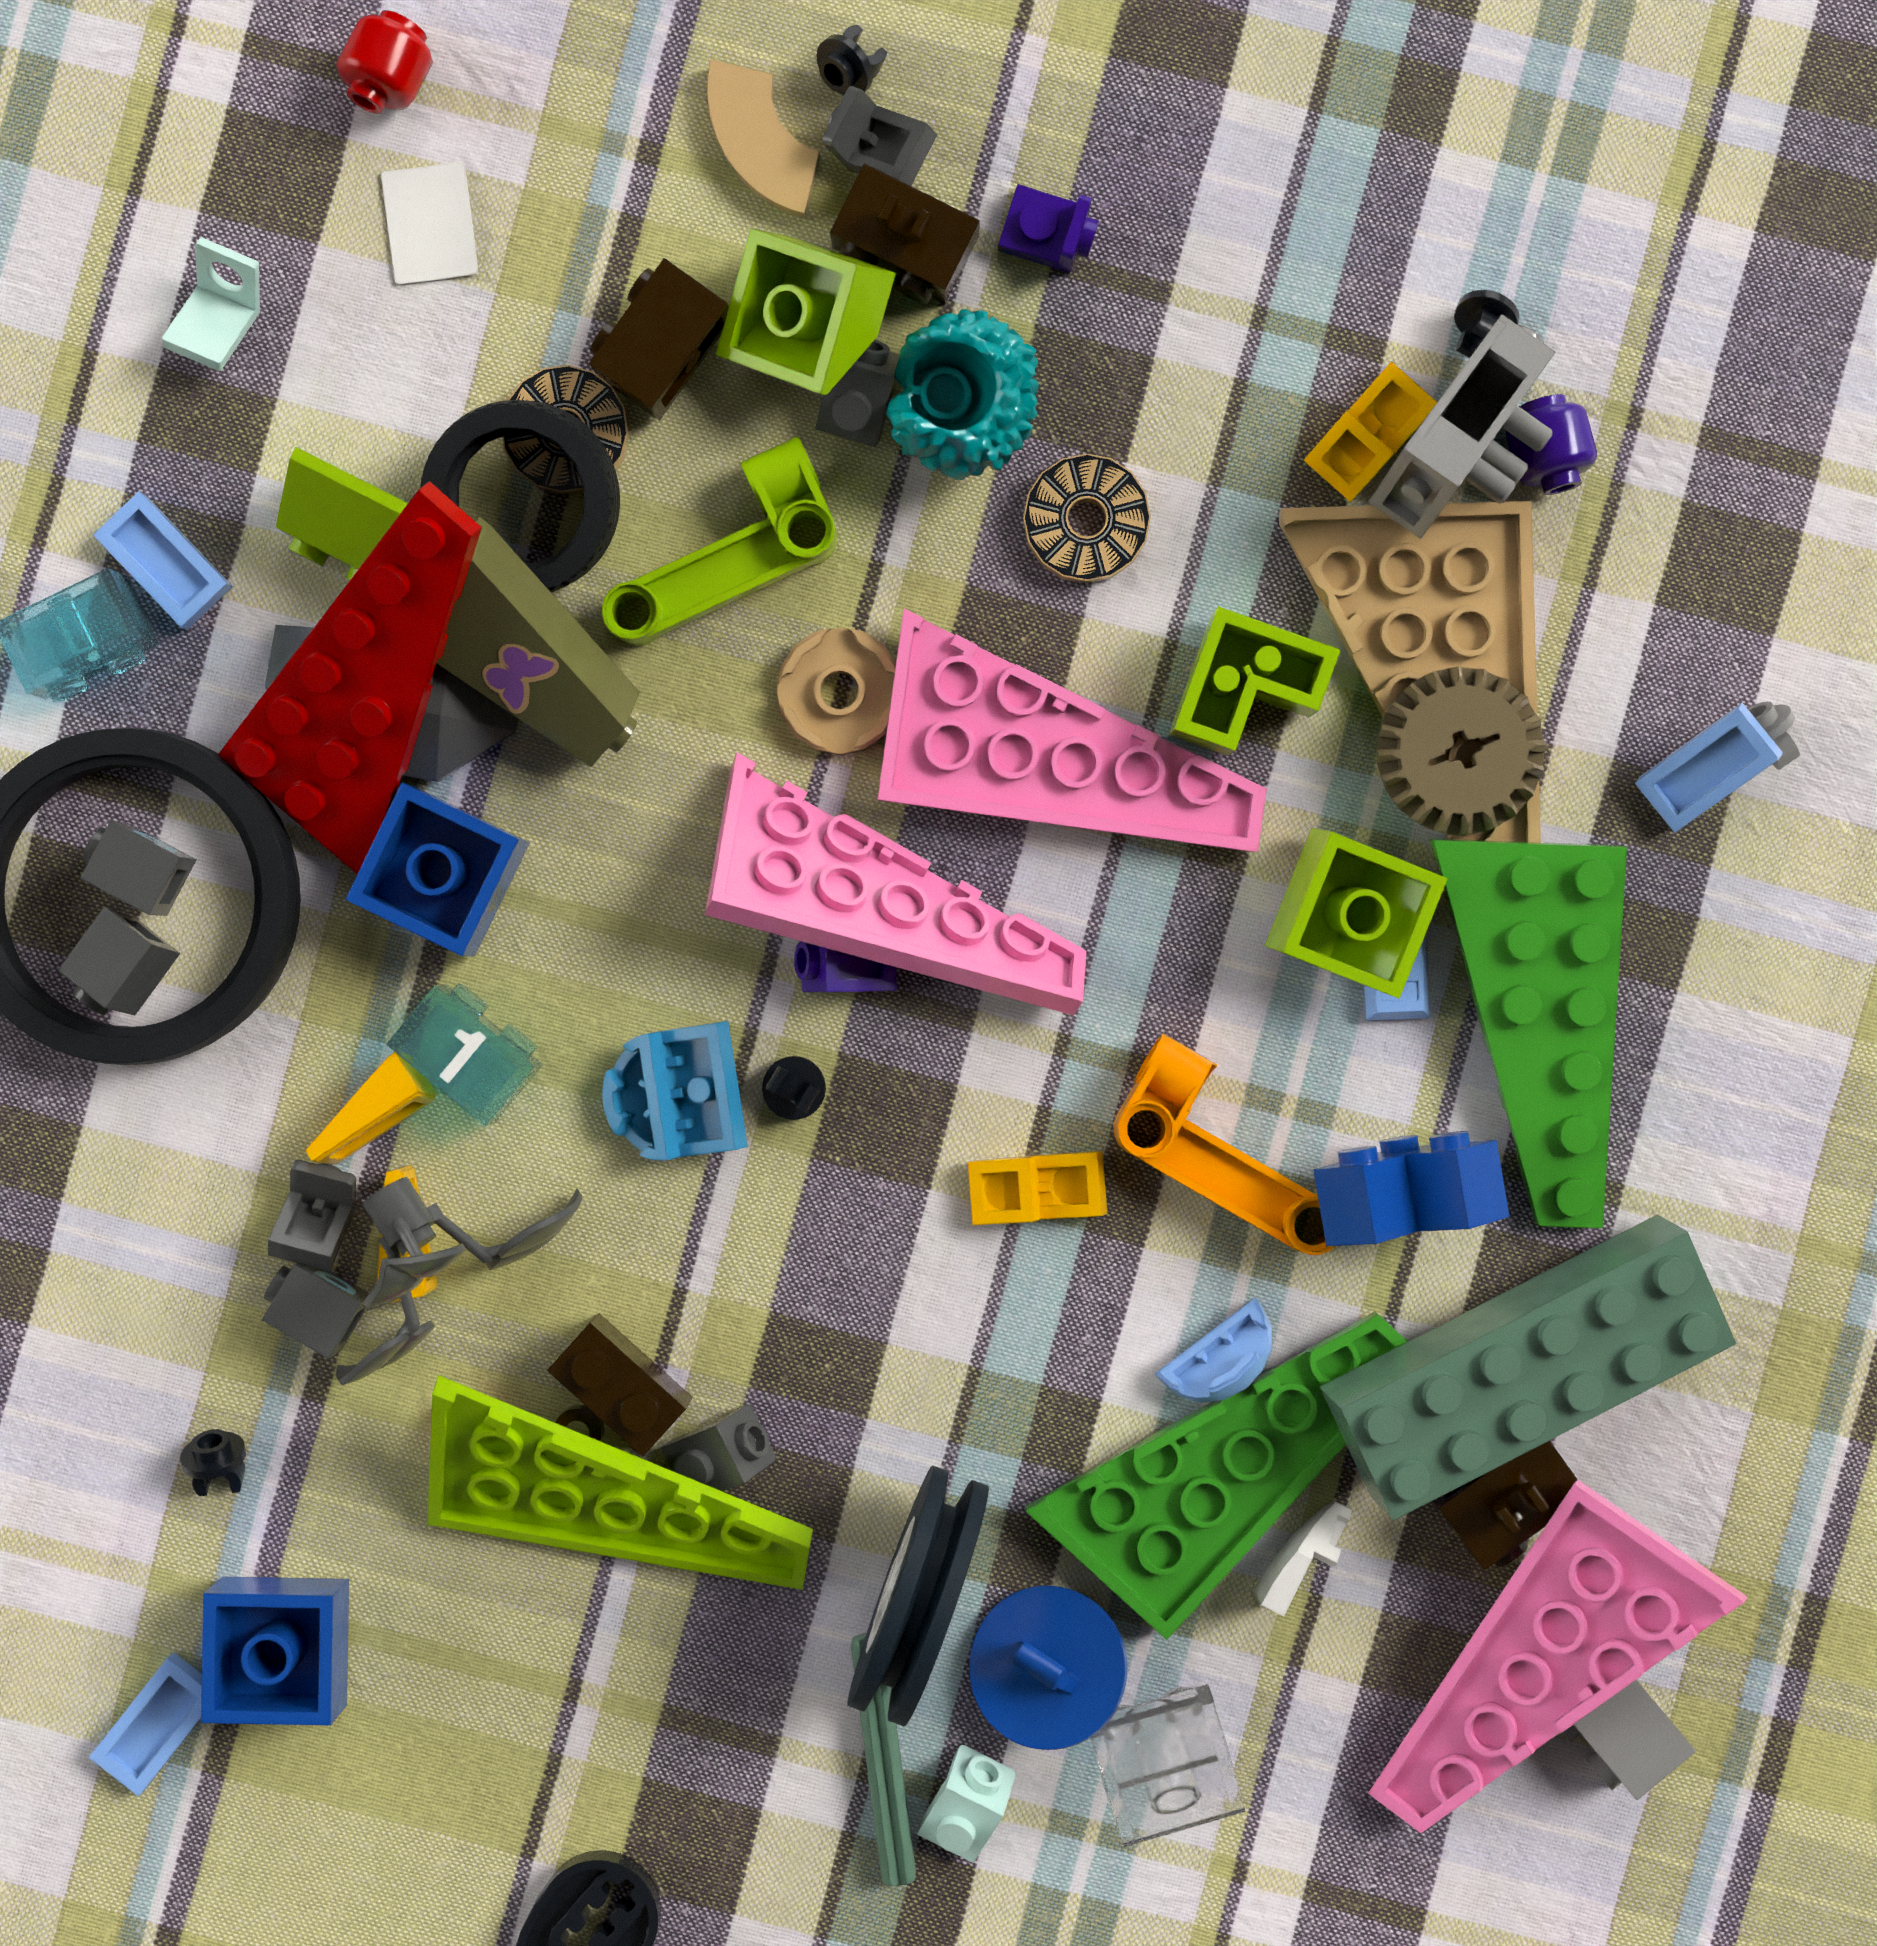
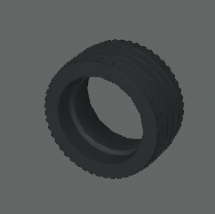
[420,400,620,592]

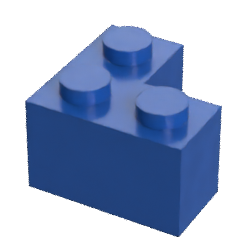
[1313,1131,1510,1246]

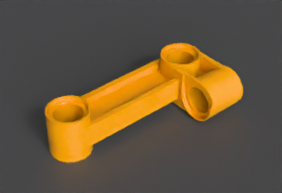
[1113,1033,1335,1255]

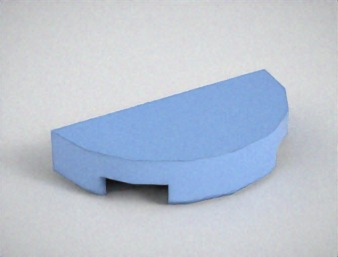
[1155,1297,1272,1403]

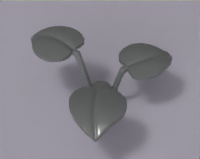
[336,1177,582,1385]

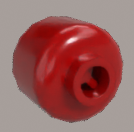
[336,10,433,114]

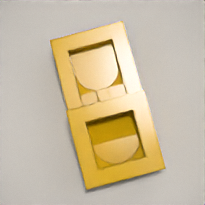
[1304,361,1437,502]
[968,1151,1108,1225]

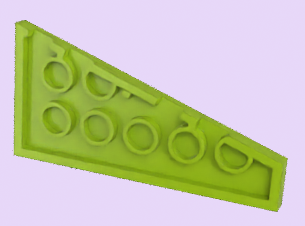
[427,1375,813,1590]

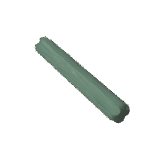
[851,1633,916,1887]

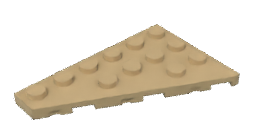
[1279,501,1541,843]

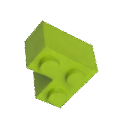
[1168,606,1341,756]

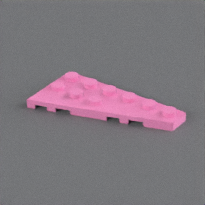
[878,608,1267,852]
[705,752,1086,1015]
[1368,1480,1748,1833]

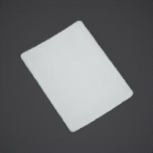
[381,161,478,284]

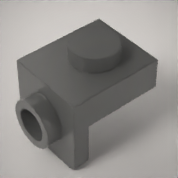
[822,86,937,186]
[815,340,899,447]
[268,1160,356,1272]
[661,1404,776,1492]

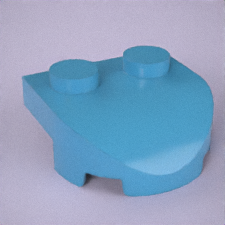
[602,1021,748,1161]

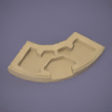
[707,59,820,219]

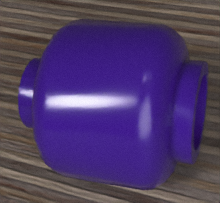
[1505,394,1597,495]

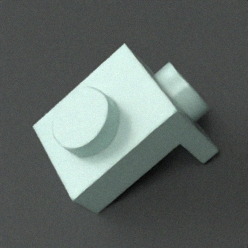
[917,1745,1016,1863]

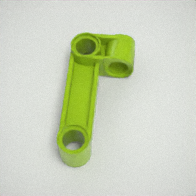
[601,436,837,646]

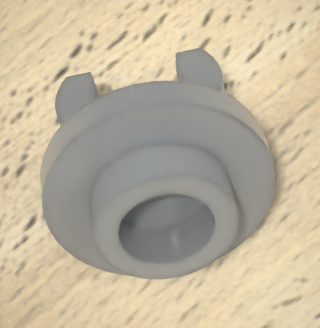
[1748,701,1800,770]

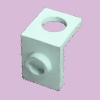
[162,237,260,371]

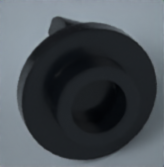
[816,25,887,96]
[1454,290,1520,358]
[762,1056,826,1120]
[180,1429,246,1496]

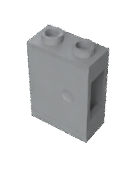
[1369,315,1556,539]

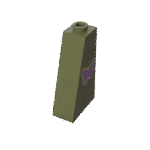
[436,517,640,767]

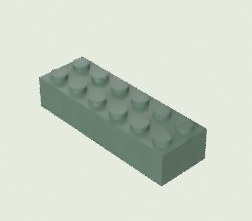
[1320,1214,1736,1521]

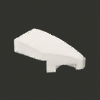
[1254,1501,1352,1616]

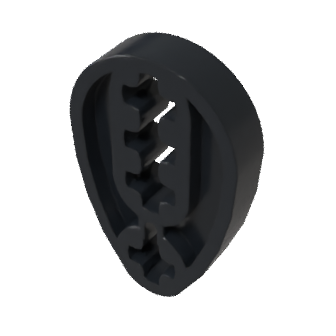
[516,1850,661,1946]

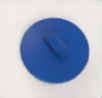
[969,1586,1127,1750]

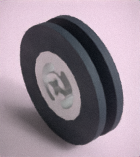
[847,1465,989,1726]

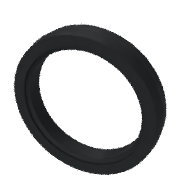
[0,728,301,1065]

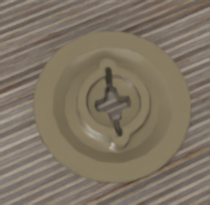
[1376,666,1547,835]

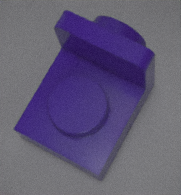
[998,184,1099,274]
[794,941,897,992]

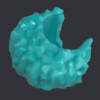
[886,309,1039,480]

